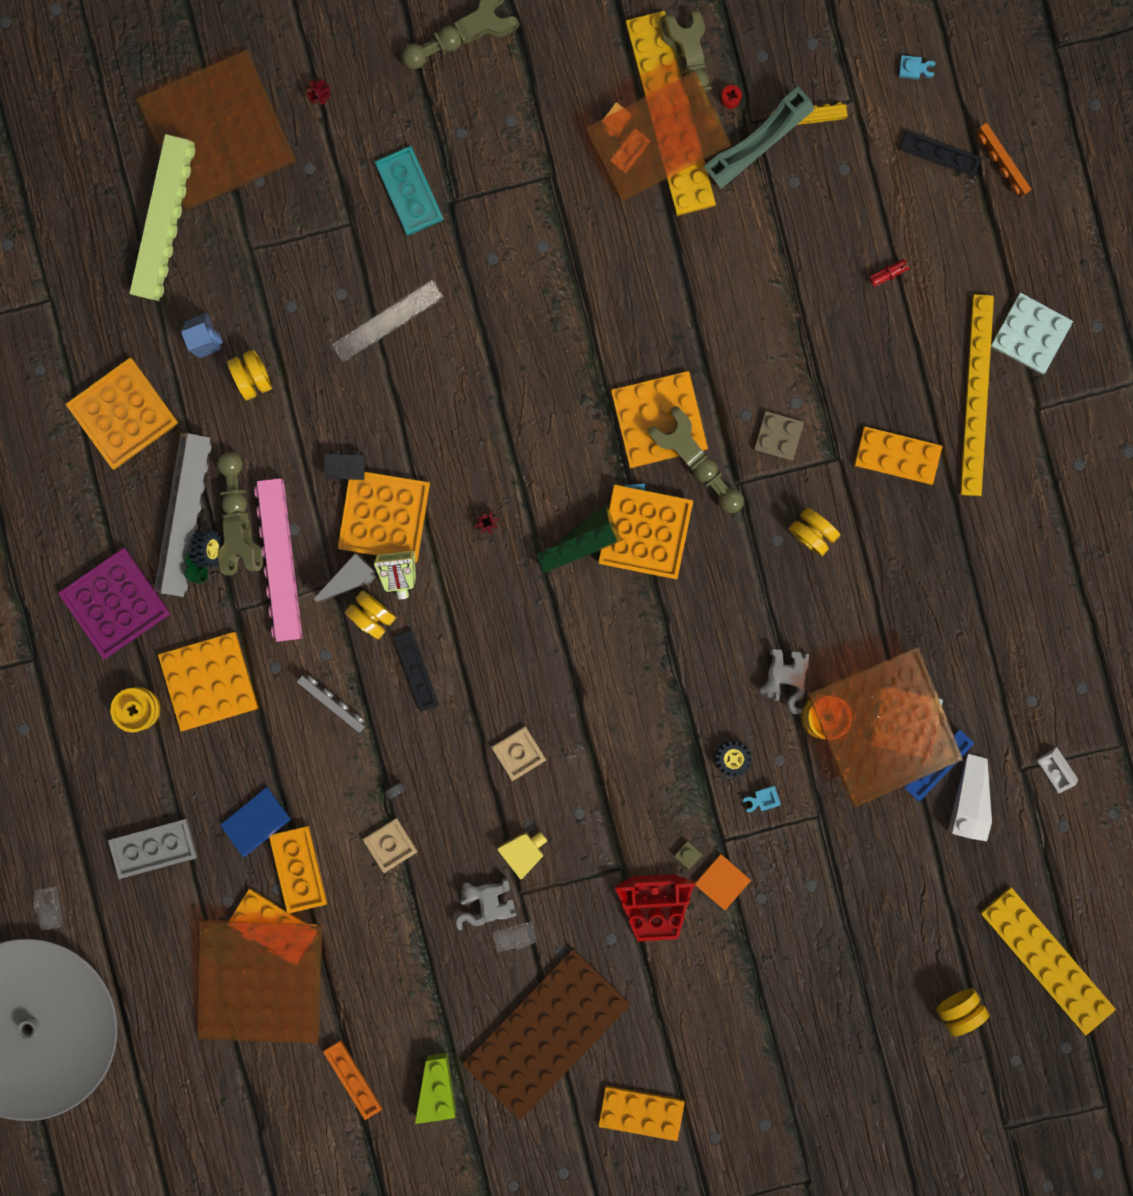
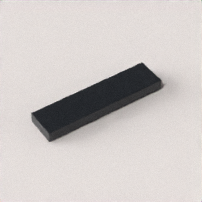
[899,130,982,178]
[393,630,439,712]

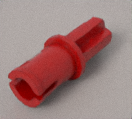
[869,259,909,287]

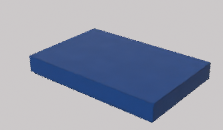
[220,787,291,857]

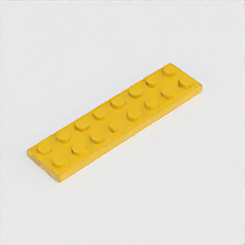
[980,887,1116,1035]

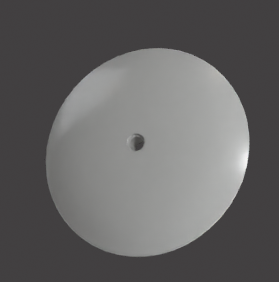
[0,939,118,1121]

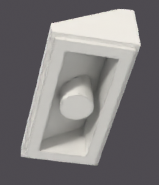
[1037,747,1078,794]

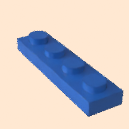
[904,729,975,802]

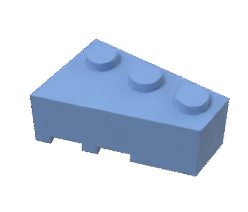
[181,313,223,358]

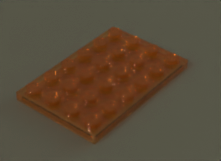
[586,71,731,201]

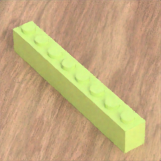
[130,134,195,301]

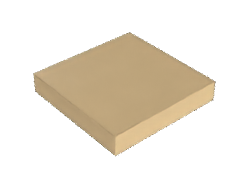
[491,726,546,781]
[362,818,418,873]

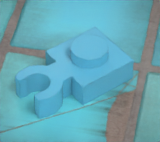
[898,55,935,79]
[743,785,781,812]

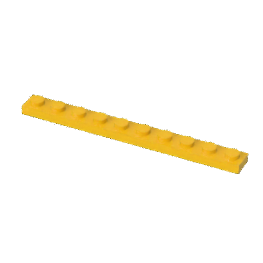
[960,295,994,496]

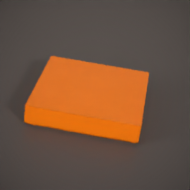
[695,853,751,910]

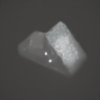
[34,887,63,930]
[493,922,537,952]

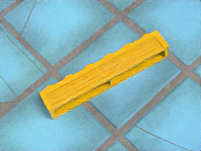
[770,103,848,125]

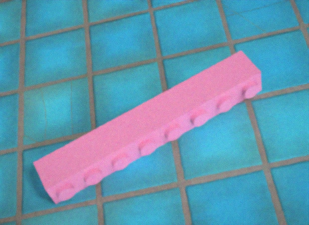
[254,479,303,642]

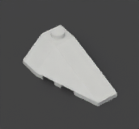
[948,754,992,841]

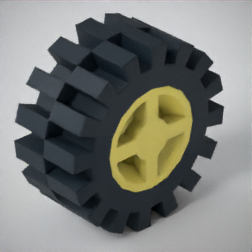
[189,531,224,568]
[715,740,752,777]

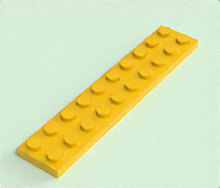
[626,11,716,216]

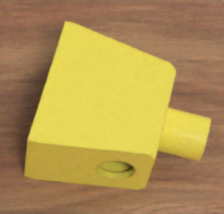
[497,831,548,879]

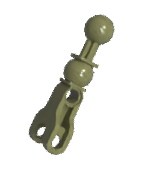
[401,0,520,70]
[659,10,720,133]
[647,406,744,514]
[217,452,263,576]

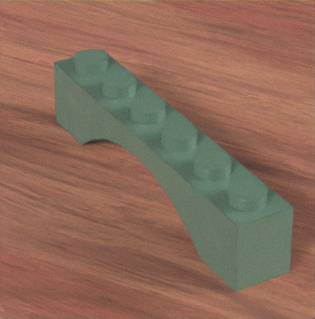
[704,87,815,189]

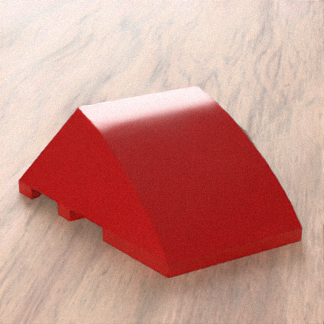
[615,874,696,942]

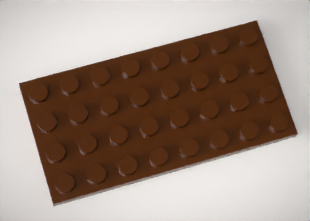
[462,948,631,1120]

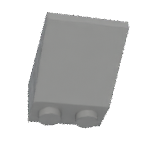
[314,554,377,602]

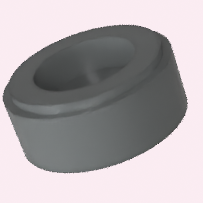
[385,783,406,799]

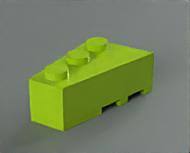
[415,1053,456,1124]

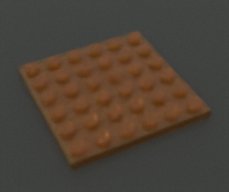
[137,50,297,210]
[808,648,963,807]
[198,920,322,1044]

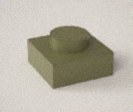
[674,841,703,870]

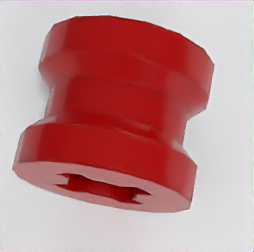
[721,85,742,109]

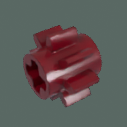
[305,79,331,105]
[475,510,499,535]

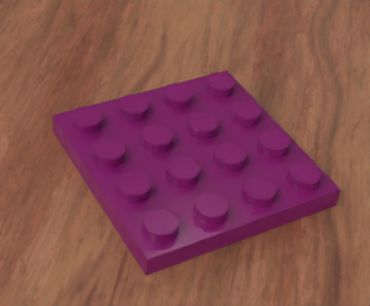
[58,548,171,659]

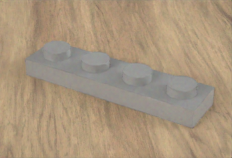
[297,675,367,733]

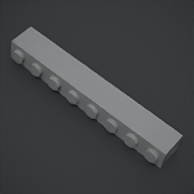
[154,433,211,597]

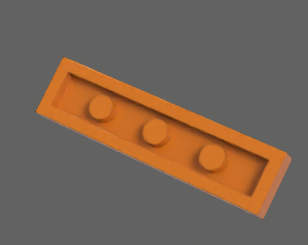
[976,123,1032,198]
[323,1040,383,1120]

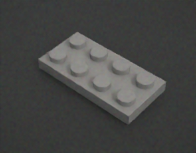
[108,819,197,879]

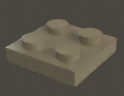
[754,411,804,461]

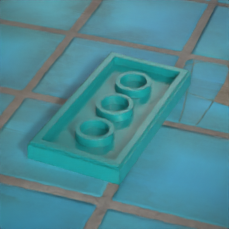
[375,146,444,236]

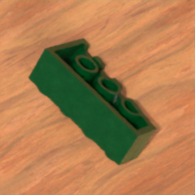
[537,504,622,573]

